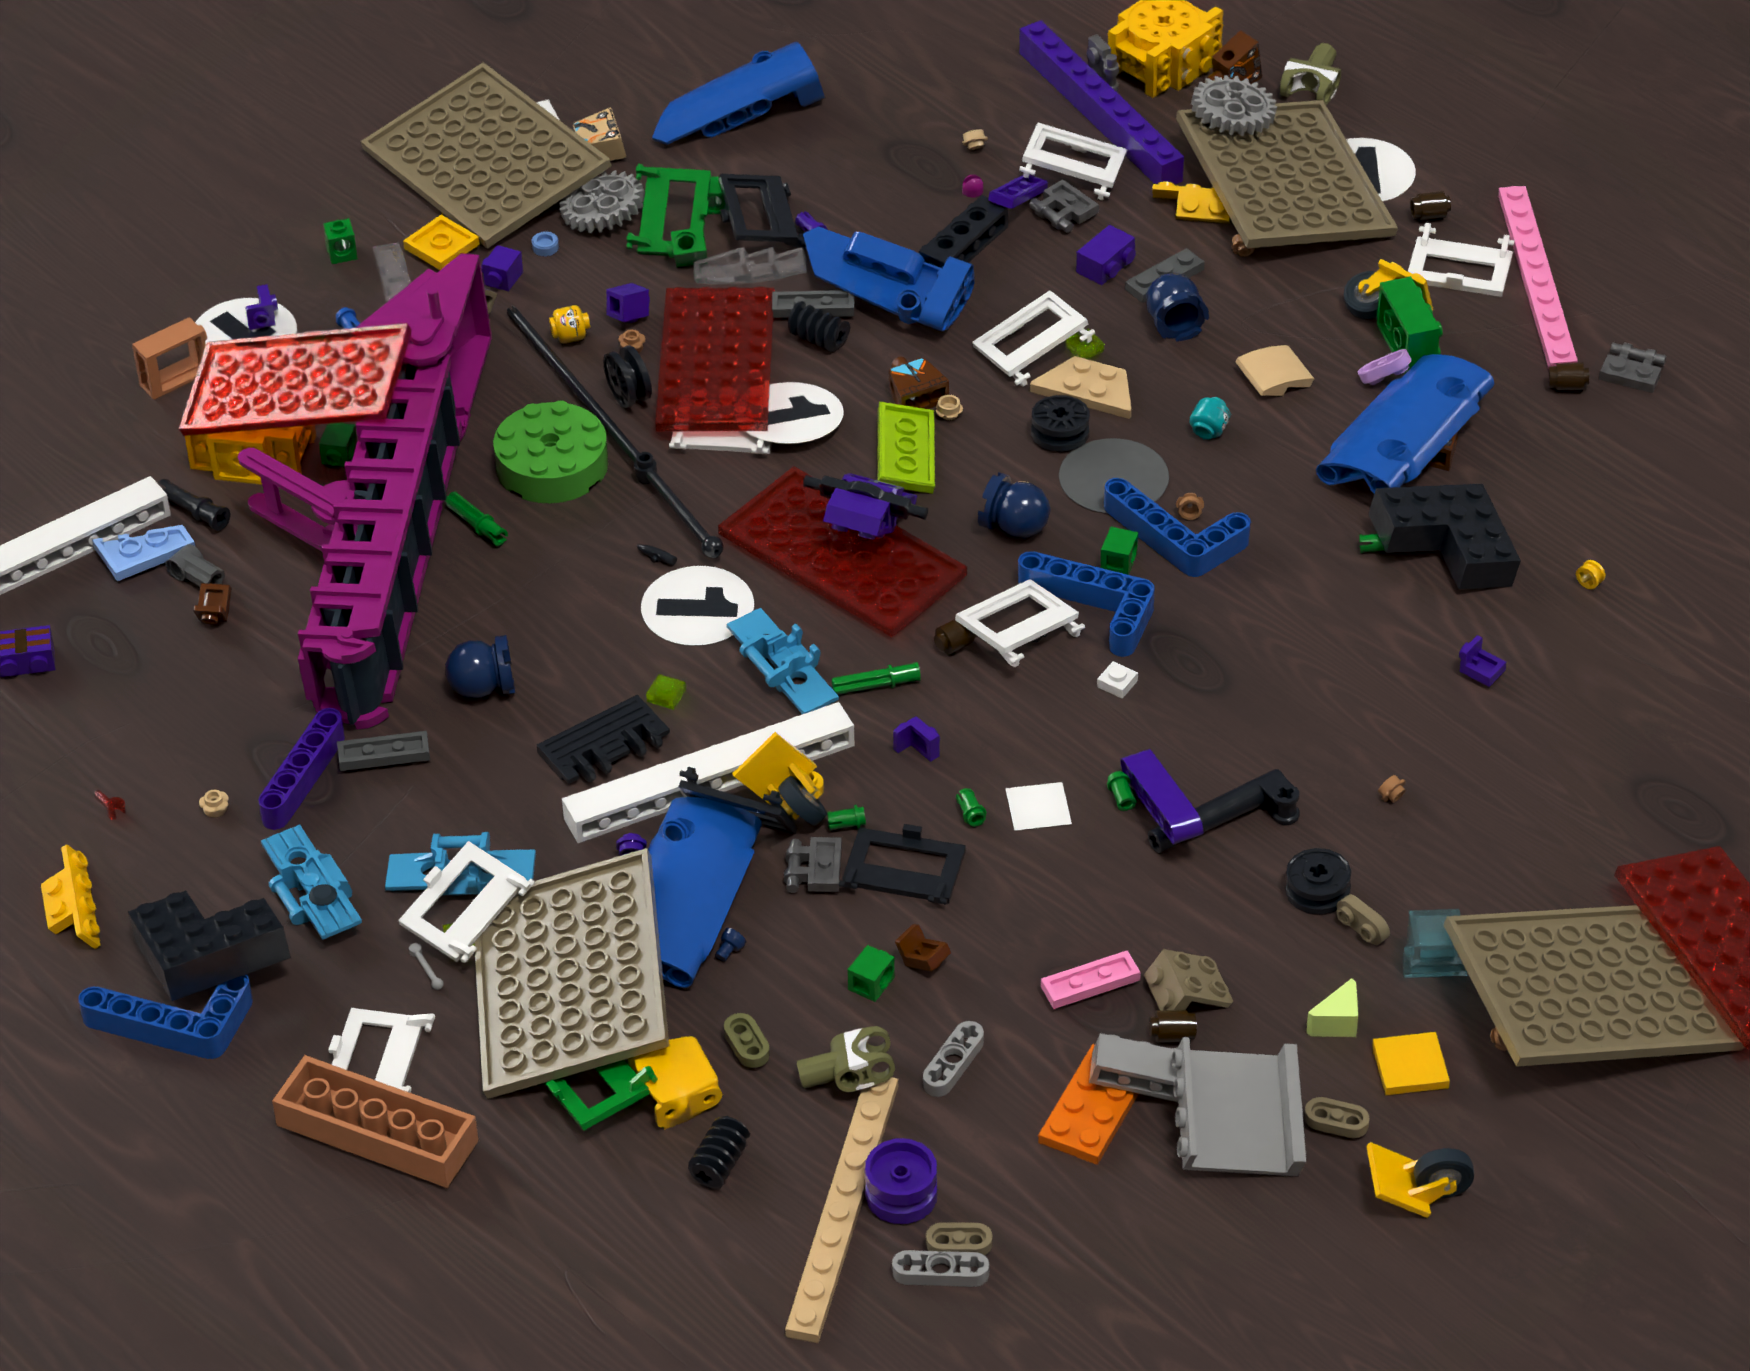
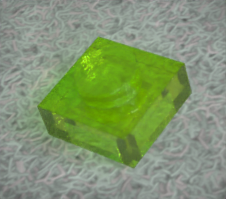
[1066,328,1104,359]
[646,674,686,710]

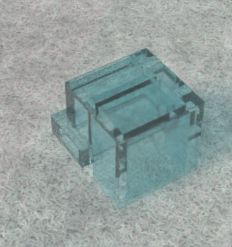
[1402,909,1467,978]

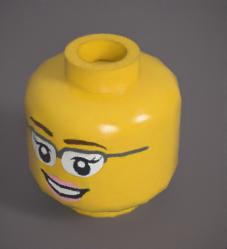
[549,305,591,344]

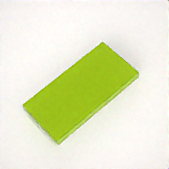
[878,402,935,494]

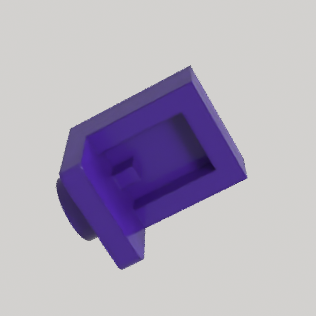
[245,284,278,330]
[1459,635,1507,687]
[893,716,940,762]

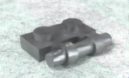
[1087,34,1119,92]
[1030,180,1099,233]
[1599,342,1667,393]
[784,837,842,893]

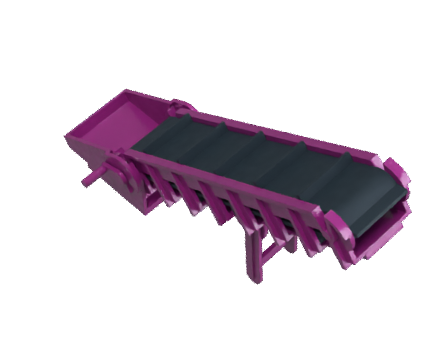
[238,253,492,729]

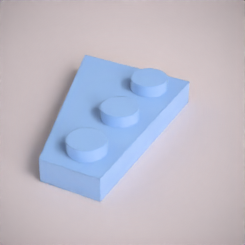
[92,525,195,581]

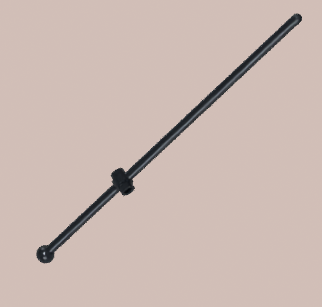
[507,306,724,558]

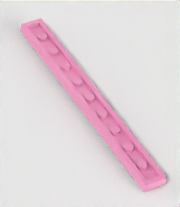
[1498,186,1578,368]

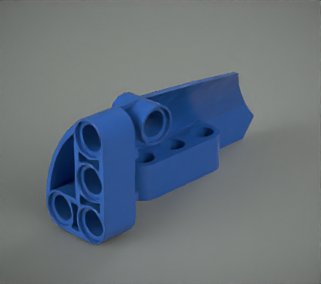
[652,41,825,145]
[803,227,975,332]

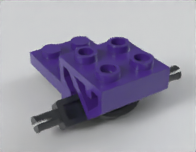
[803,473,928,539]

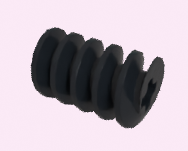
[788,301,851,352]
[688,1116,750,1190]

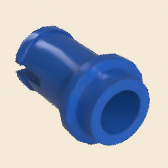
[336,307,360,340]

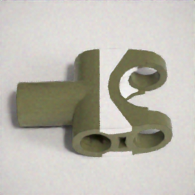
[1280,43,1342,105]
[797,1026,895,1092]

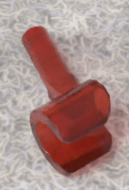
[94,790,126,820]

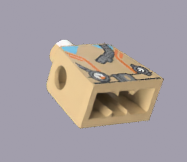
[573,108,626,161]

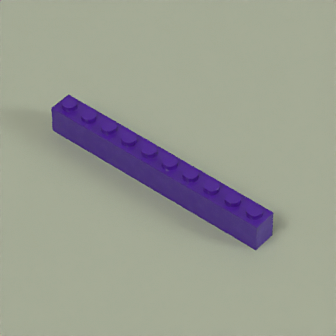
[1019,20,1184,185]

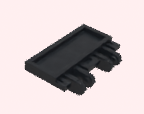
[537,694,670,784]

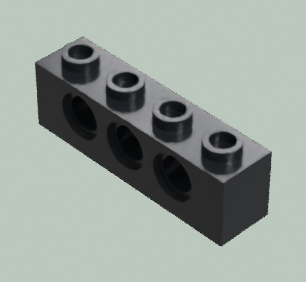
[918,195,1008,268]

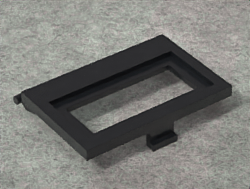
[719,174,806,248]
[678,767,798,834]
[839,824,966,905]

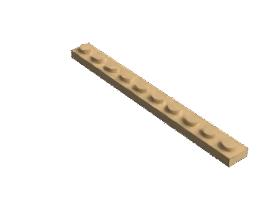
[785,1077,898,1343]

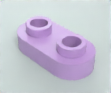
[1358,349,1412,385]

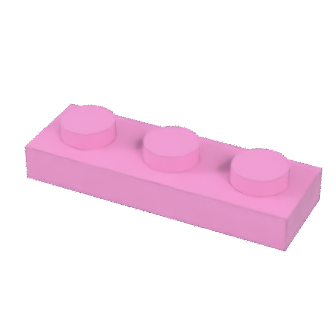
[1041,951,1141,1009]

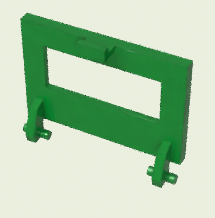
[626,164,711,256]
[544,1060,658,1131]

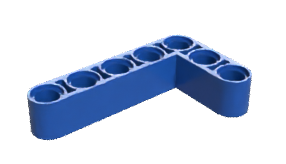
[1104,478,1251,577]
[1018,551,1155,657]
[78,974,253,1059]

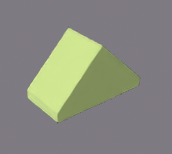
[1306,978,1358,1037]

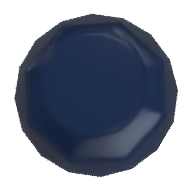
[715,928,746,962]

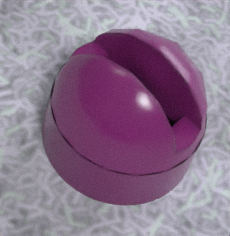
[962,174,983,198]

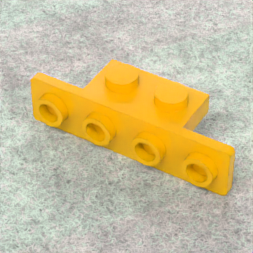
[1152,182,1230,223]
[41,844,101,949]

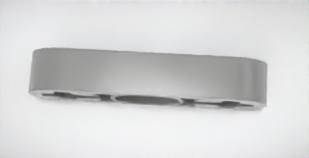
[923,1021,984,1097]
[892,1250,989,1287]

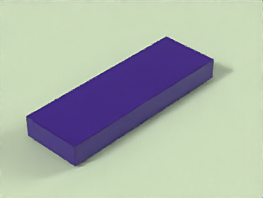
[988,175,1048,209]

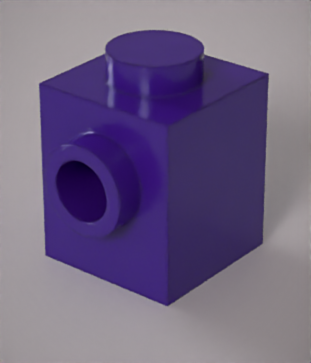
[481,245,523,292]
[606,283,650,323]

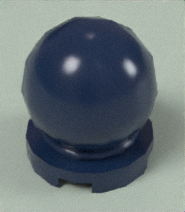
[1146,273,1209,342]
[978,472,1051,538]
[445,635,515,699]

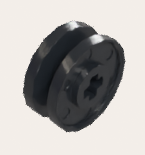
[603,345,652,408]
[1031,395,1090,451]
[1286,848,1352,915]

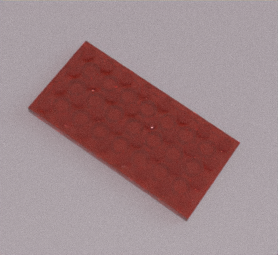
[655,287,775,432]
[179,323,412,436]
[718,466,967,637]
[1614,846,1750,1050]

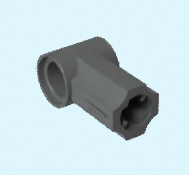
[166,544,225,586]

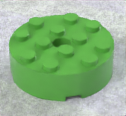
[493,401,608,503]

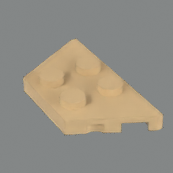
[1030,356,1131,419]

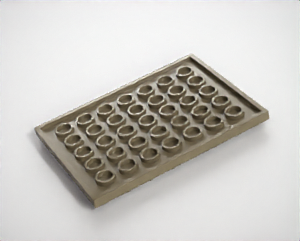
[361,62,611,248]
[1176,100,1398,248]
[472,848,669,1099]
[1443,903,1747,1067]

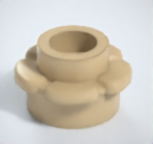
[962,129,988,150]
[936,395,963,420]
[199,790,229,817]

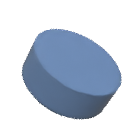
[532,232,559,256]

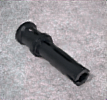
[158,478,231,531]

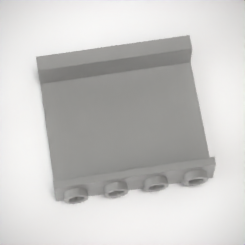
[1171,1037,1306,1176]

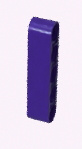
[258,708,345,830]
[1120,749,1204,845]

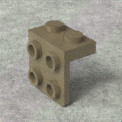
[1144,949,1233,1011]

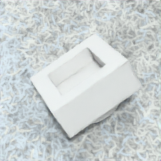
[1097,662,1138,699]

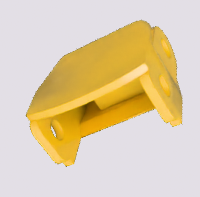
[628,1036,723,1130]

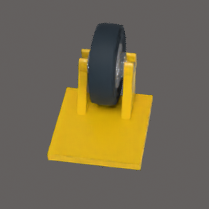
[1344,259,1433,319]
[732,732,827,826]
[1366,1142,1474,1218]

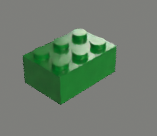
[1377,276,1443,374]

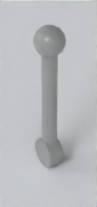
[409,943,444,990]

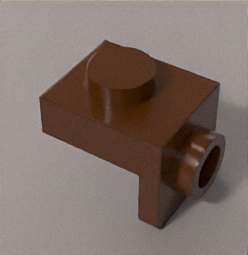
[193,583,232,624]
[895,924,951,971]

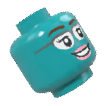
[1189,397,1231,439]

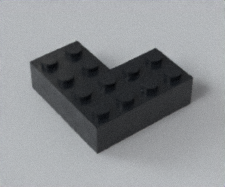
[1368,484,1521,589]
[127,891,291,1001]

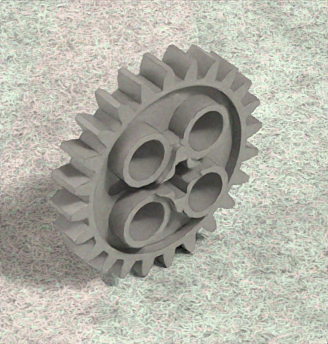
[1191,75,1277,136]
[559,170,645,233]

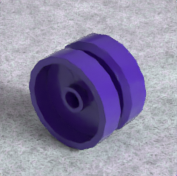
[865,1139,937,1224]

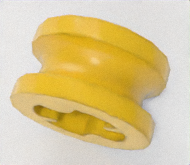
[1576,560,1606,590]

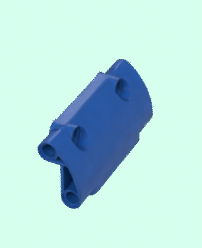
[1316,354,1494,494]
[648,797,762,988]

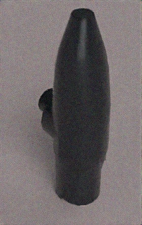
[637,544,677,566]

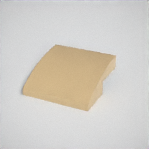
[1236,345,1314,396]

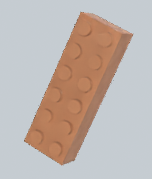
[272,1055,479,1188]

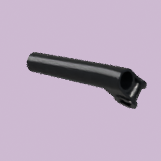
[1148,769,1300,853]

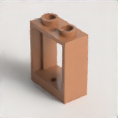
[132,317,211,400]

